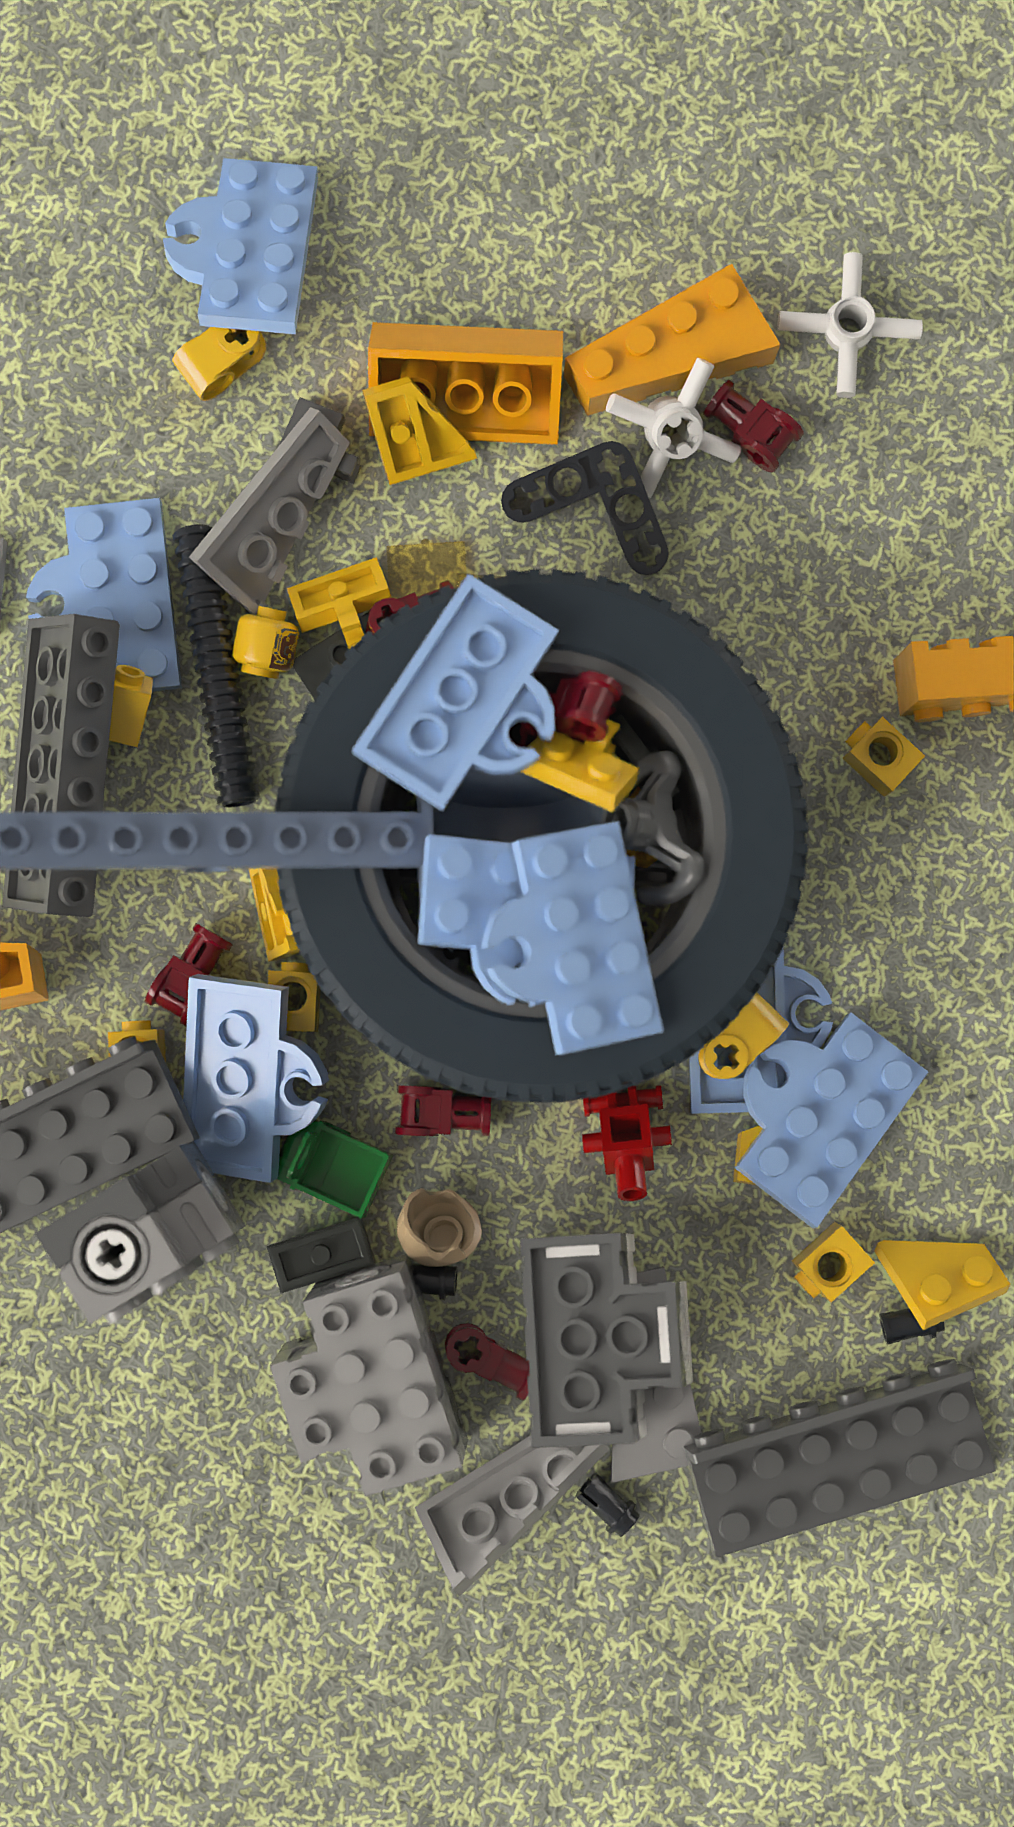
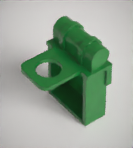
[277,1120,394,1219]

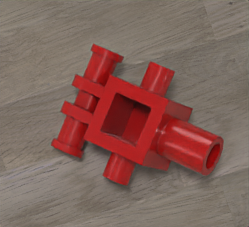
[582,1085,672,1201]

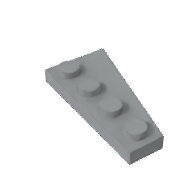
[189,407,350,615]
[611,1266,701,1483]
[415,1435,609,1596]

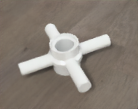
[777,252,923,398]

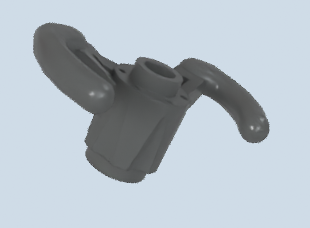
[601,751,705,906]

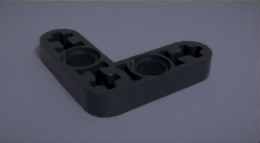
[501,441,669,575]

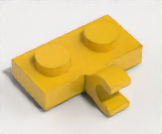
[287,557,392,649]
[520,719,639,812]

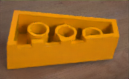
[564,263,781,416]
[893,636,1014,722]

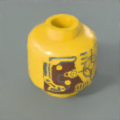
[232,606,299,679]

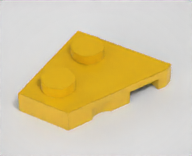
[362,376,477,485]
[249,869,300,962]
[874,1240,1011,1330]

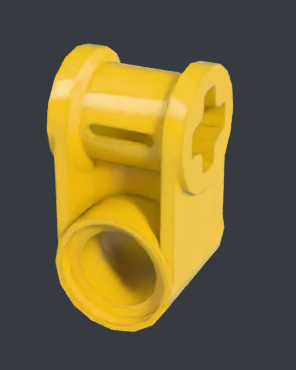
[172,327,266,401]
[698,992,789,1079]

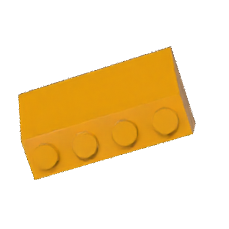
[368,322,563,445]

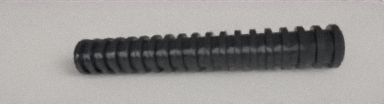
[172,524,260,808]

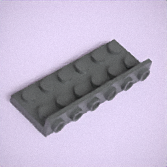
[2,614,120,917]
[0,1036,200,1233]
[683,1359,996,1558]

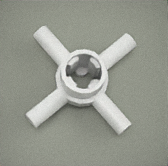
[606,358,741,498]

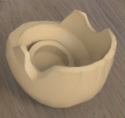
[397,1188,482,1267]

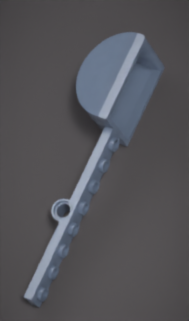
[0,768,626,918]

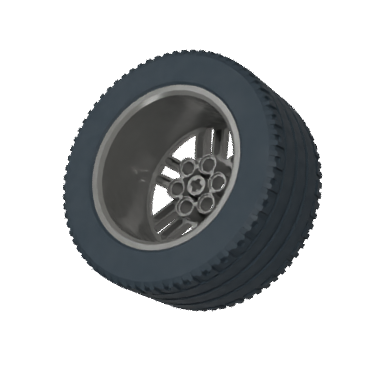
[275,569,808,1103]

